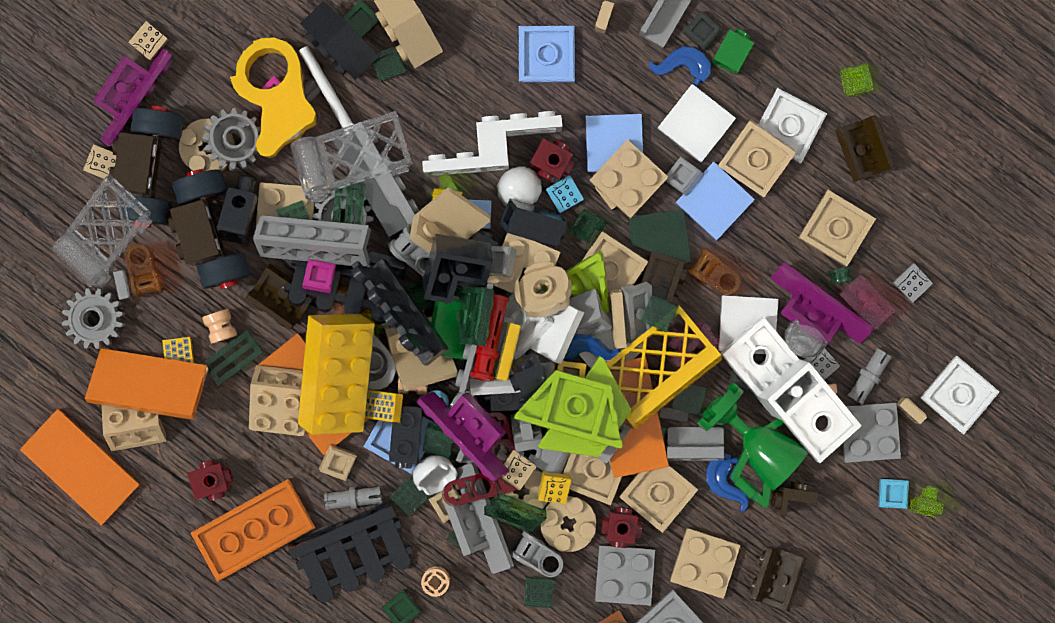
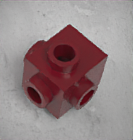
[530,138,575,182]
[187,459,233,501]
[601,507,643,548]

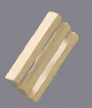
[610,289,626,349]

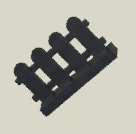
[284,249,406,324]
[351,259,449,366]
[288,500,413,603]

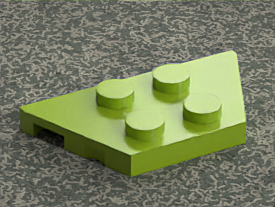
[538,250,611,313]
[537,356,632,457]
[514,370,622,449]

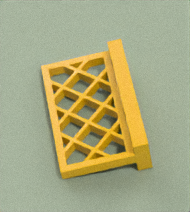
[606,305,722,430]

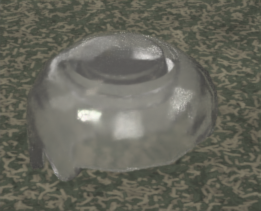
[784,319,827,358]

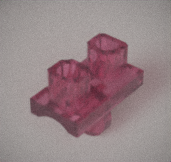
[840,274,896,330]
[669,322,719,367]

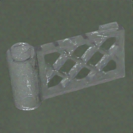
[290,111,413,203]
[51,175,152,288]

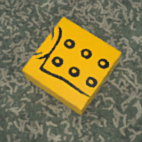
[537,471,572,504]

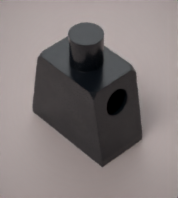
[217,176,258,246]

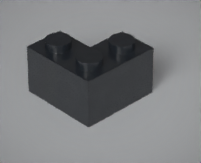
[300,1,379,80]
[422,233,493,304]

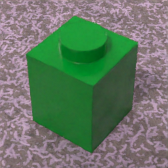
[712,29,754,75]

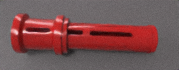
[469,294,509,383]

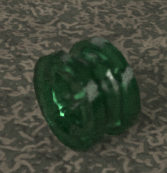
[827,266,854,285]

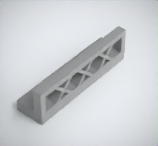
[253,215,370,266]

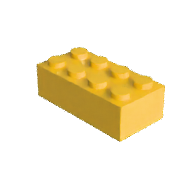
[298,314,375,435]

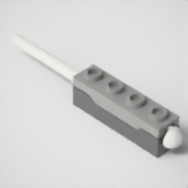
[299,46,419,238]

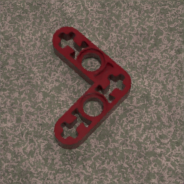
[442,412,517,506]

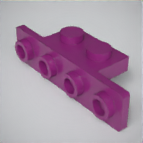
[93,48,172,146]
[771,262,873,346]
[417,392,509,482]

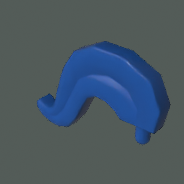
[648,46,711,87]
[563,335,621,362]
[706,453,749,512]

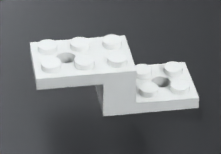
[422,111,562,177]
[720,317,861,463]

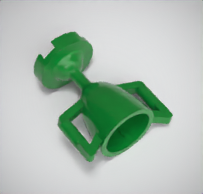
[696,382,808,508]

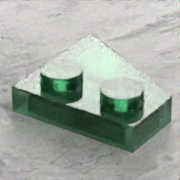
[628,209,691,263]
[454,287,494,347]

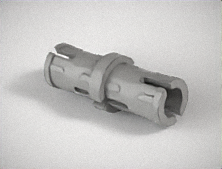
[847,348,892,405]
[324,486,382,510]

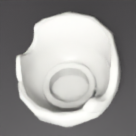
[497,166,542,206]
[413,455,458,495]

